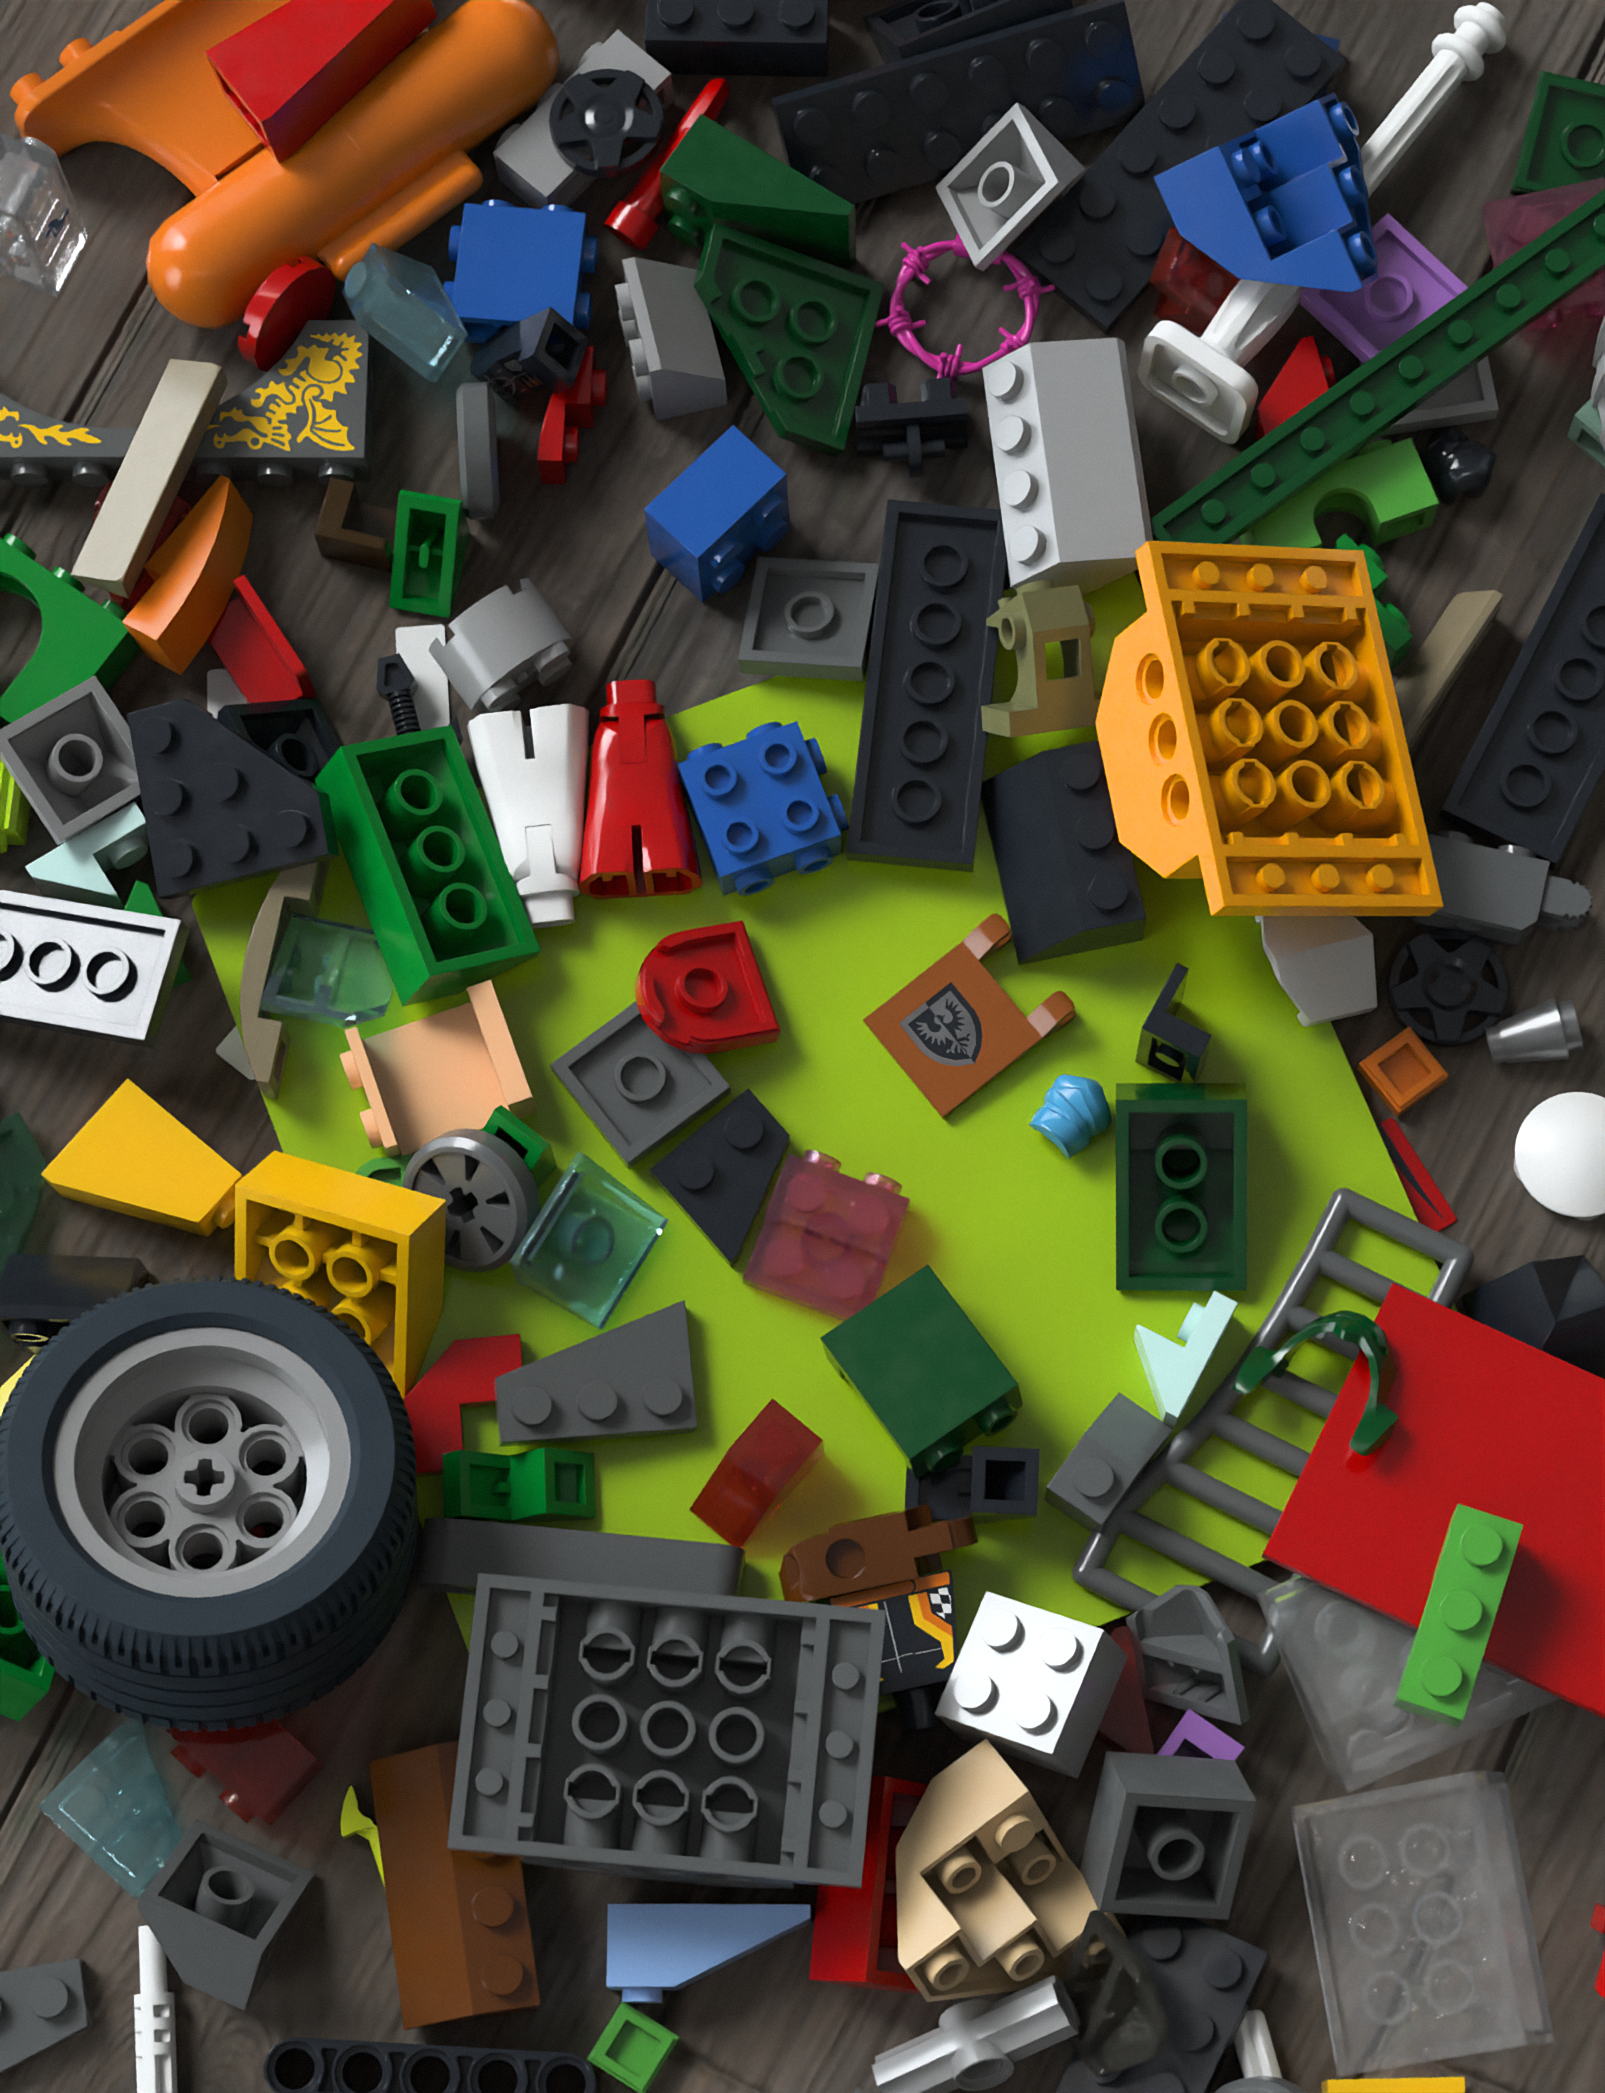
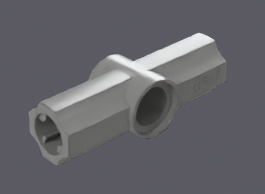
[872,1975,1081,2093]

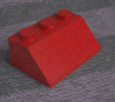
[809,1776,928,1994]

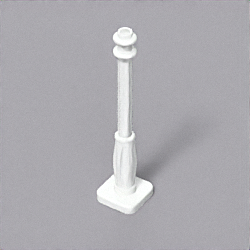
[1137,2,1506,444]

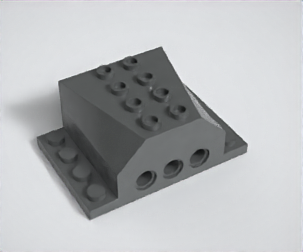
[447,1573,886,1889]

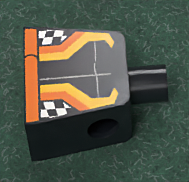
[827,1569,958,1736]

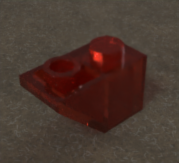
[165,1719,324,1826]

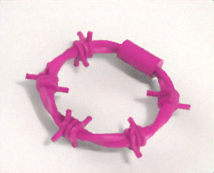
[875,232,1055,380]

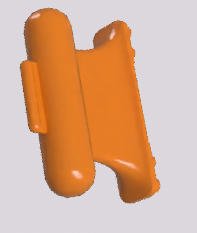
[10,0,560,330]

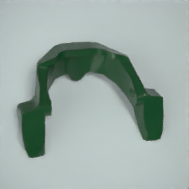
[1233,1310,1398,1456]

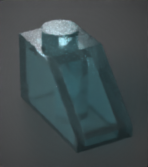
[341,243,468,383]

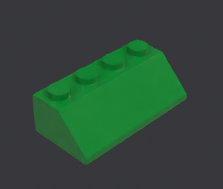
[315,725,541,1007]

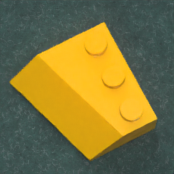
[235,1150,447,1399]

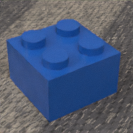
[644,425,790,603]

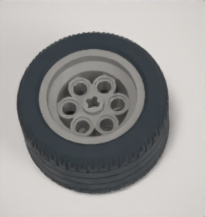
[0,1275,418,1732]

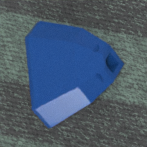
[1154,92,1379,293]

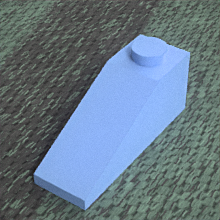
[606,1904,812,2003]

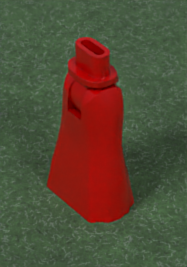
[578,679,702,900]

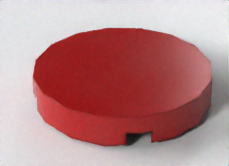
[238,256,336,372]

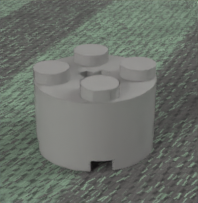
[429,578,575,714]

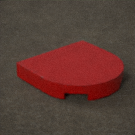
[635,920,781,1054]

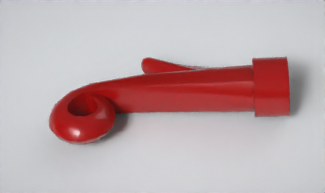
[603,78,730,252]

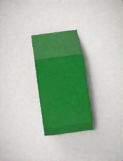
[442,1447,596,1524]

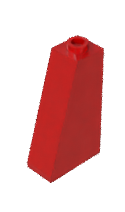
[205,0,437,164]

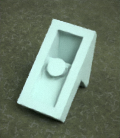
[25,802,150,910]
[1134,1291,1238,1429]

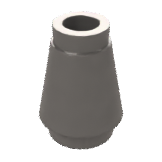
[1485,998,1584,1065]

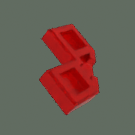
[403,1334,524,1477]

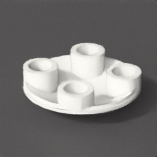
[1514,1092,1605,1221]

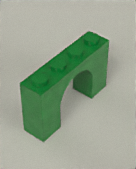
[0,533,141,728]

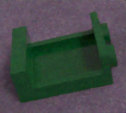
[820,1264,1023,1478]

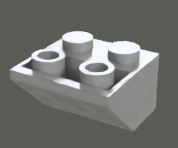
[615,257,728,421]

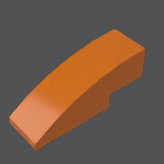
[122,475,253,675]

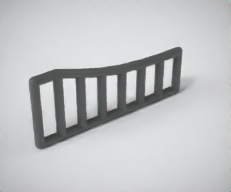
[1072,1188,1474,1677]

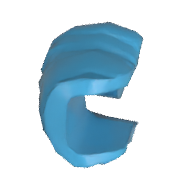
[1029,1074,1112,1159]

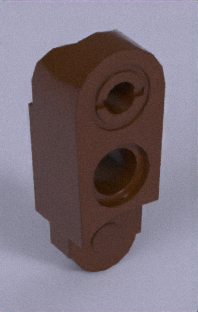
[778,1504,978,1602]

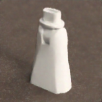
[467,704,589,929]

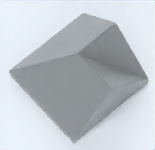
[935,103,1085,271]
[0,676,142,845]

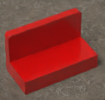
[207,574,317,703]

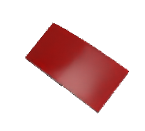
[537,347,607,484]

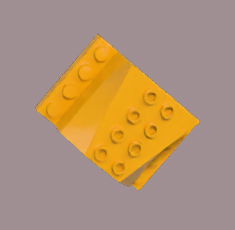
[1095,541,1444,916]

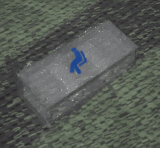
[0,133,89,297]

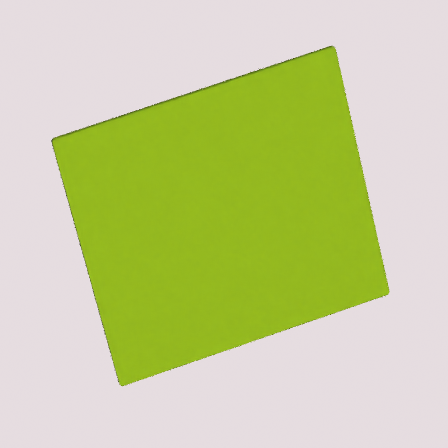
[192,571,1458,1715]

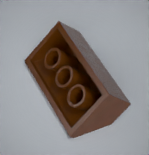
[369,1741,541,2031]

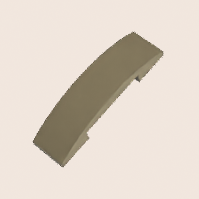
[240,859,331,1099]

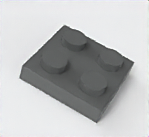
[738,557,880,681]
[550,1001,731,1169]

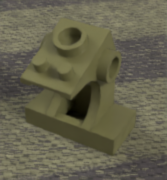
[981,580,1102,738]

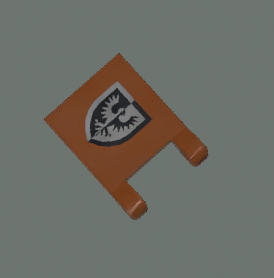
[863,913,1076,1119]

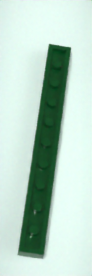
[1150,188,1605,544]

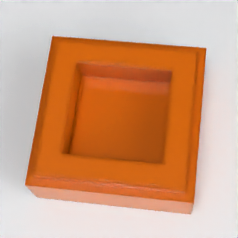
[1357,1026,1449,1118]

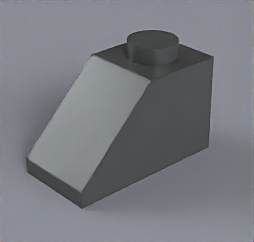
[1044,1392,1173,1533]

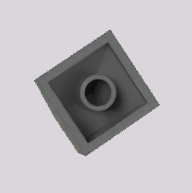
[137,1819,315,2011]

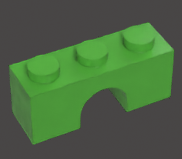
[1239,438,1439,549]
[1392,1504,1524,1728]

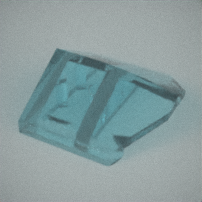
[260,913,394,1028]

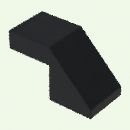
[905,1446,1040,1525]

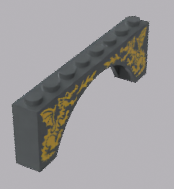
[0,320,376,488]

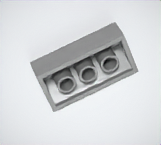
[982,337,1153,596]

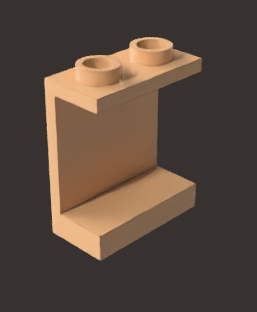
[340,980,537,1158]

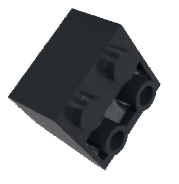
[0,1254,149,1354]

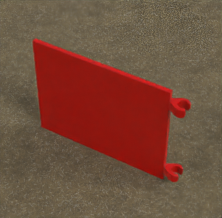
[1262,1283,1605,1719]

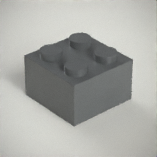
[1080,1751,1257,1920]

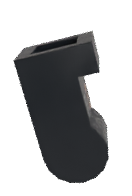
[470,307,589,405]

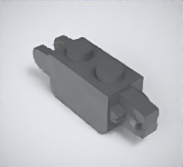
[1408,831,1593,948]

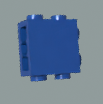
[441,200,599,344]
[678,721,849,896]

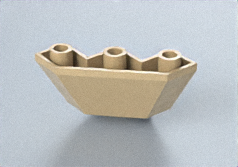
[896,1738,1127,2002]

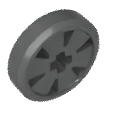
[456,382,500,520]
[402,1128,540,1272]

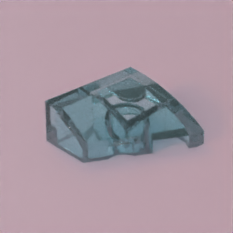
[38,1718,182,1900]

